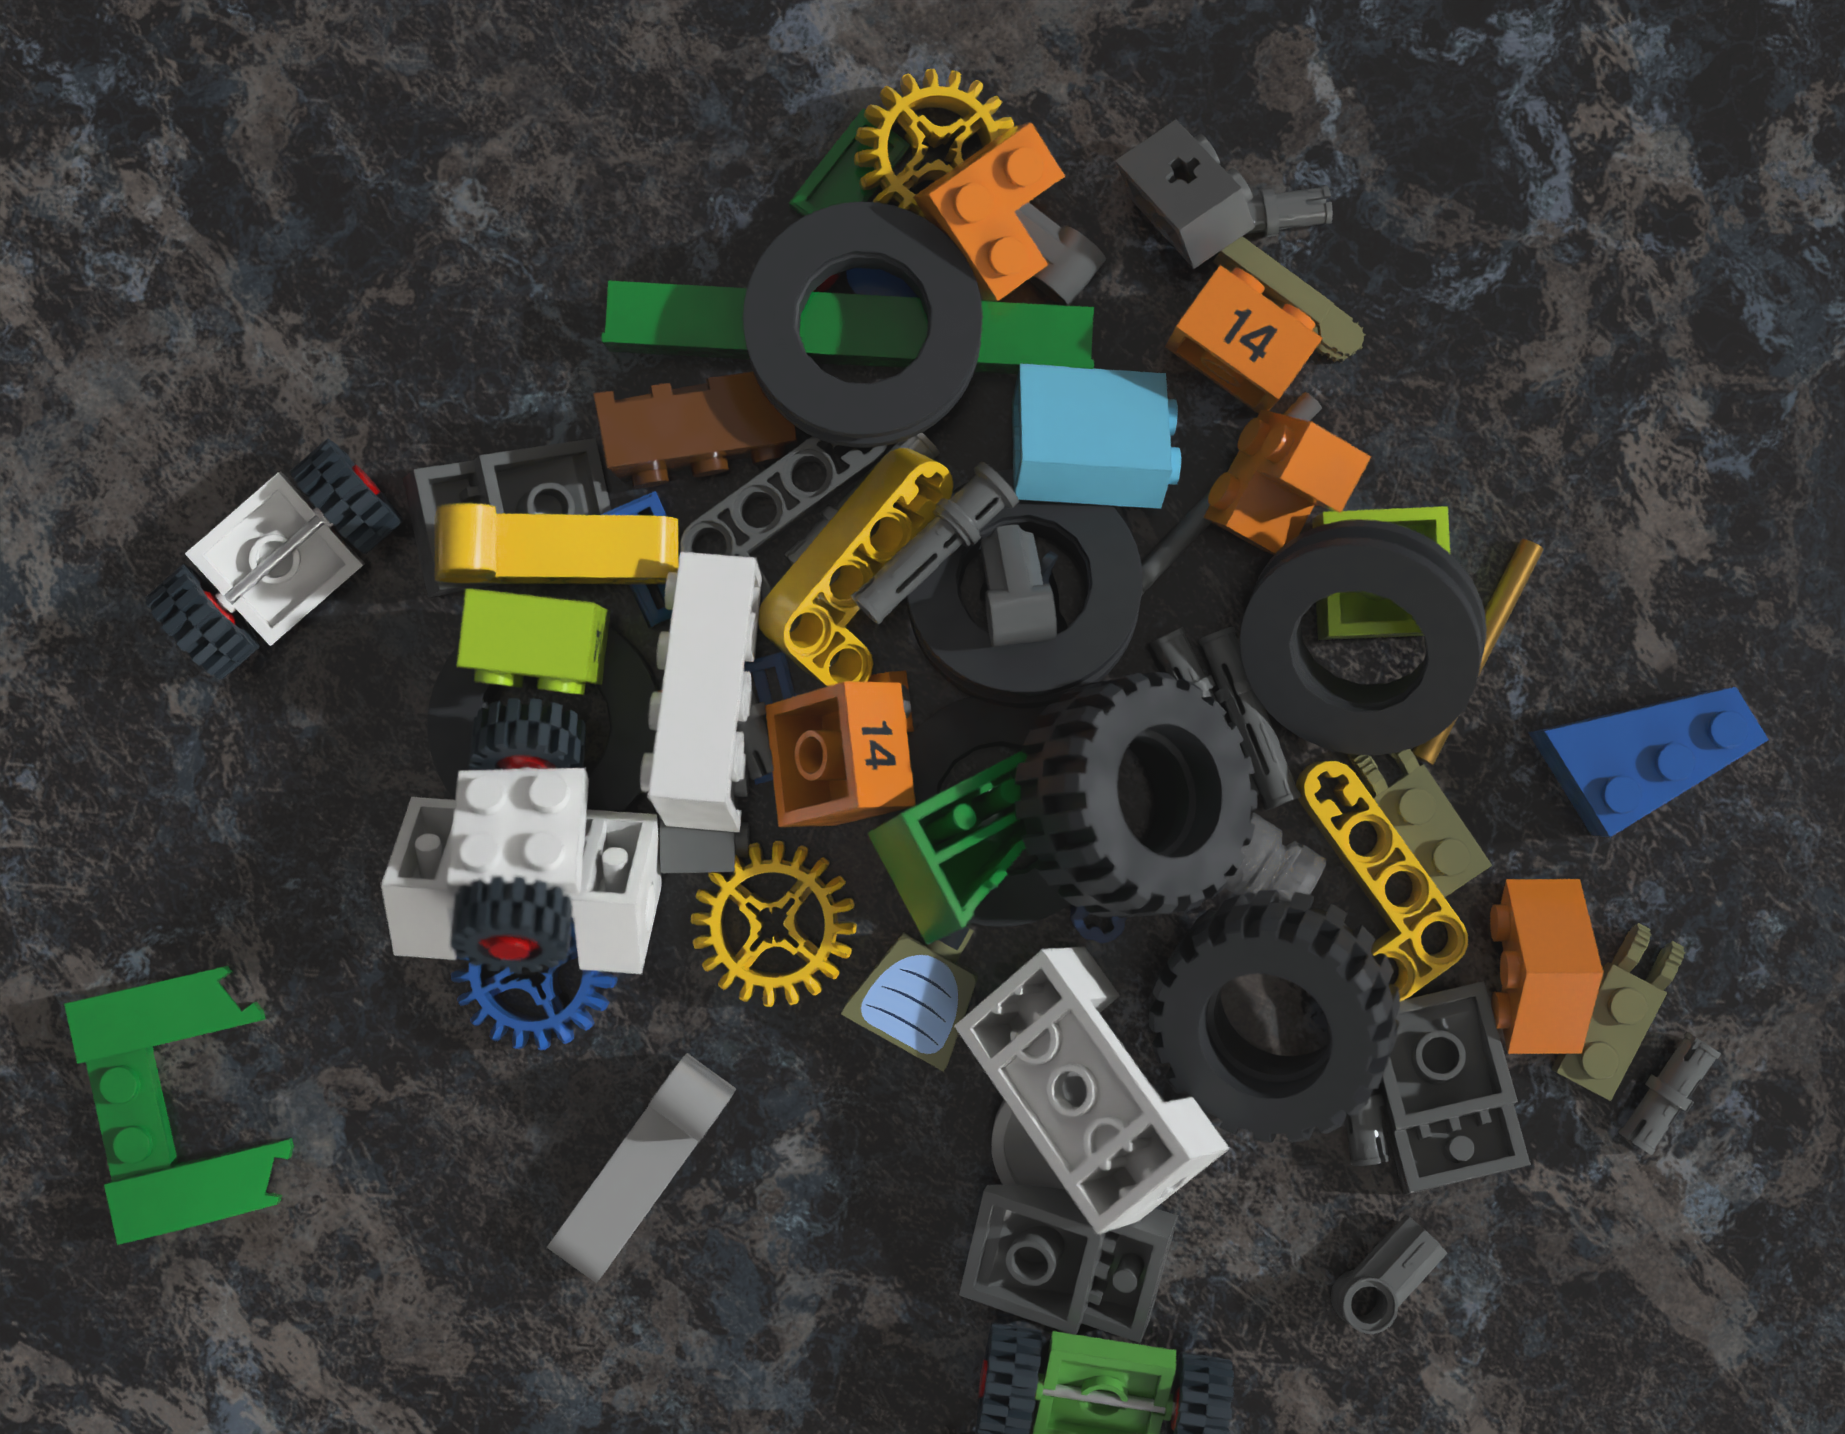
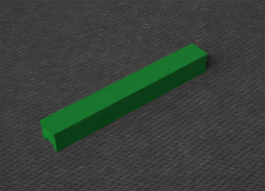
[602,281,1094,374]

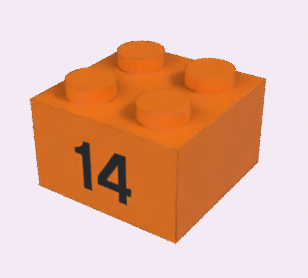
[1165,265,1323,414]
[765,681,916,827]

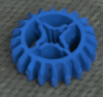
[451,917,617,1050]

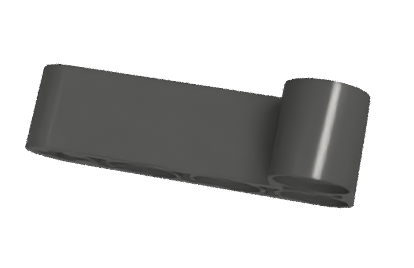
[681,436,887,607]

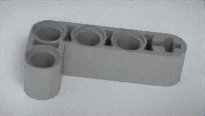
[547,1053,736,1284]

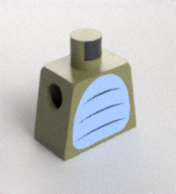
[841,925,978,1072]

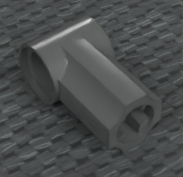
[1015,202,1106,306]
[981,525,1056,647]
[1330,1214,1447,1334]

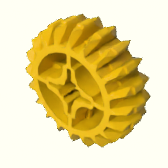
[854,69,1014,220]
[691,840,857,1007]

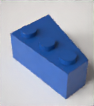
[1528,687,1769,837]

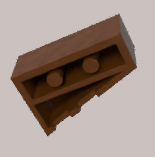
[593,372,799,489]

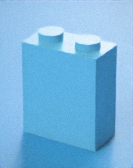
[1012,363,1181,509]

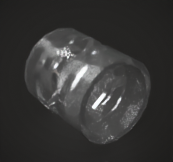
[1225,813,1326,901]

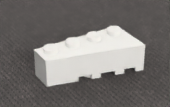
[641,552,762,833]

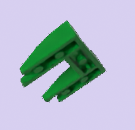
[64,966,294,1245]

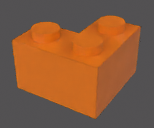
[913,122,1065,301]
[1203,409,1371,555]
[1490,879,1603,1054]

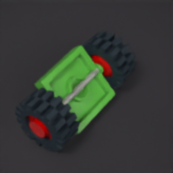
[976,1323,1234,1434]

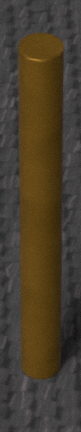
[1413,539,1544,765]

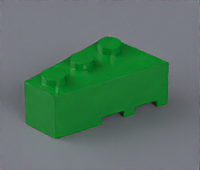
[867,751,1027,945]

